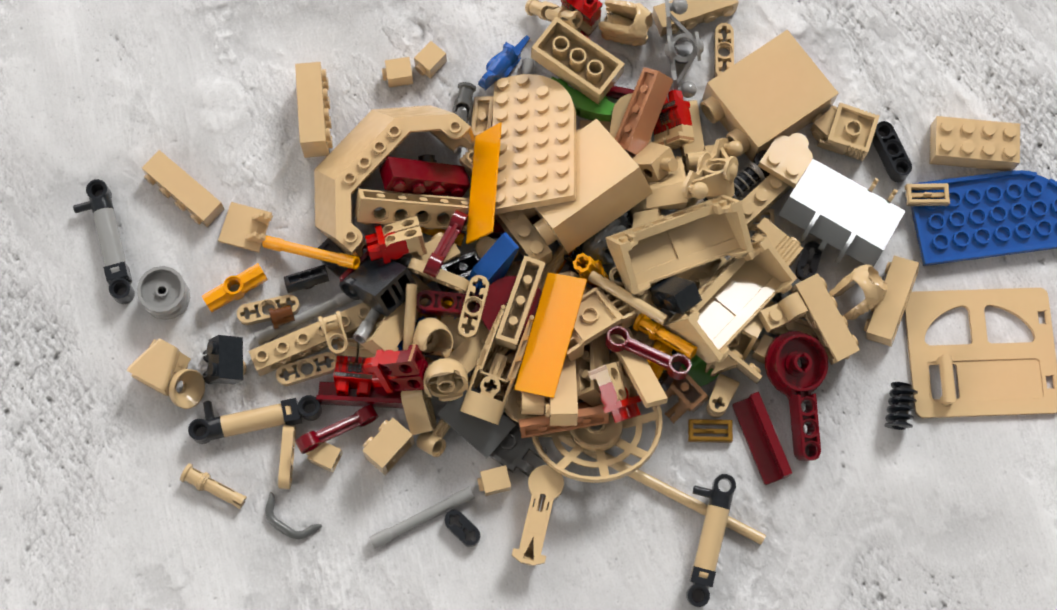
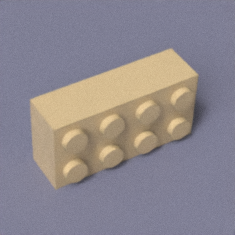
[531,17,625,105]
[295,62,333,158]
[929,116,1020,171]

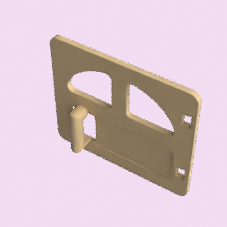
[904,288,1057,418]

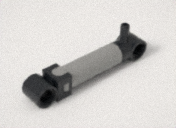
[73,179,135,304]

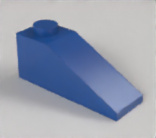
[467,233,519,295]

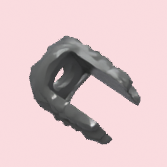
[580,215,631,265]

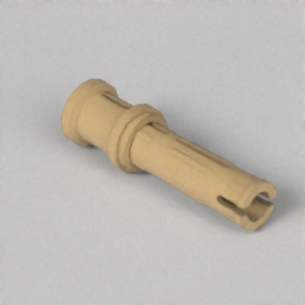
[180,463,247,509]

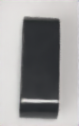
[872,121,912,183]

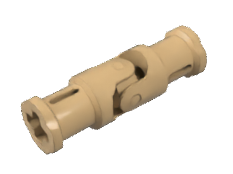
[525,0,583,30]

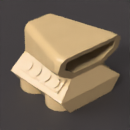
[127,338,191,396]

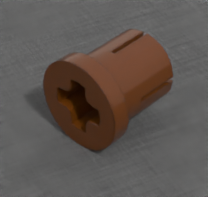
[268,304,295,330]

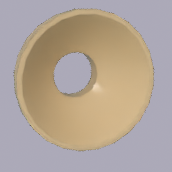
[169,369,205,409]

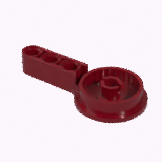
[416,276,542,340]
[765,331,828,461]

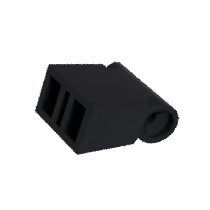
[339,256,418,317]

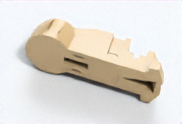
[512,465,564,566]

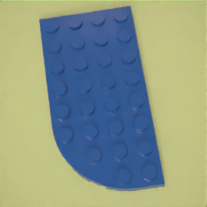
[910,170,1057,266]

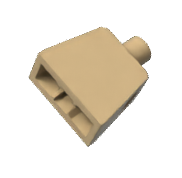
[632,142,678,182]

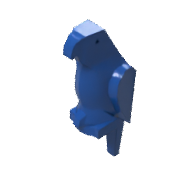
[478,35,530,90]

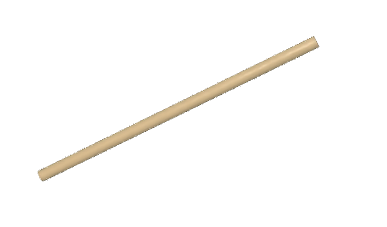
[505,412,766,545]

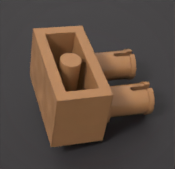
[660,367,709,424]

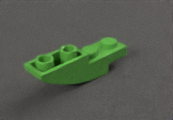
[551,76,615,122]

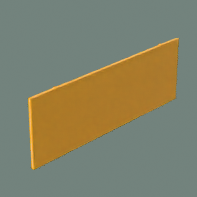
[466,122,502,244]
[514,272,587,398]

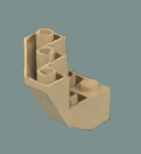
[630,156,691,223]

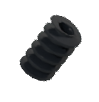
[884,382,918,430]

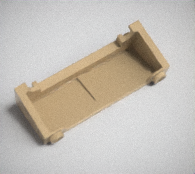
[605,195,753,296]
[664,237,797,364]

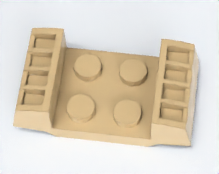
[566,281,638,361]

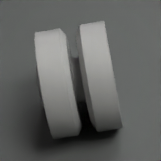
[137,266,191,320]

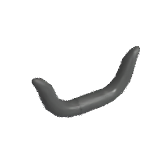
[265,492,322,539]

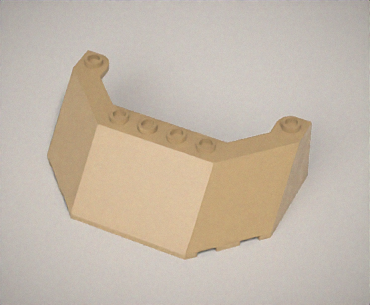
[314,105,475,258]

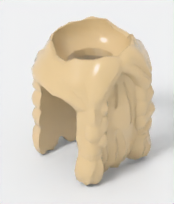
[599,0,653,46]
[829,264,888,320]

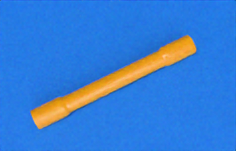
[262,235,360,270]

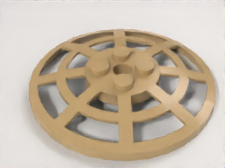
[532,405,663,483]

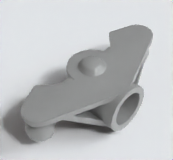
[664,0,704,98]

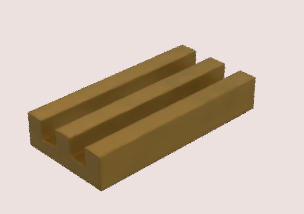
[688,419,733,443]

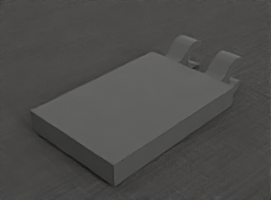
[462,412,547,477]

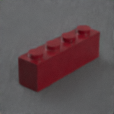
[380,157,470,198]

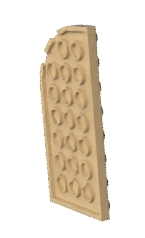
[492,74,576,215]

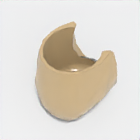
[412,318,454,358]

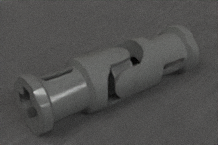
[453,82,476,125]

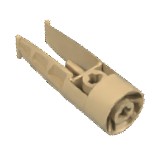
[460,305,534,425]

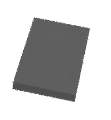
[437,383,516,458]

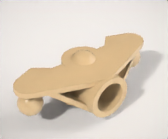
[682,138,743,200]

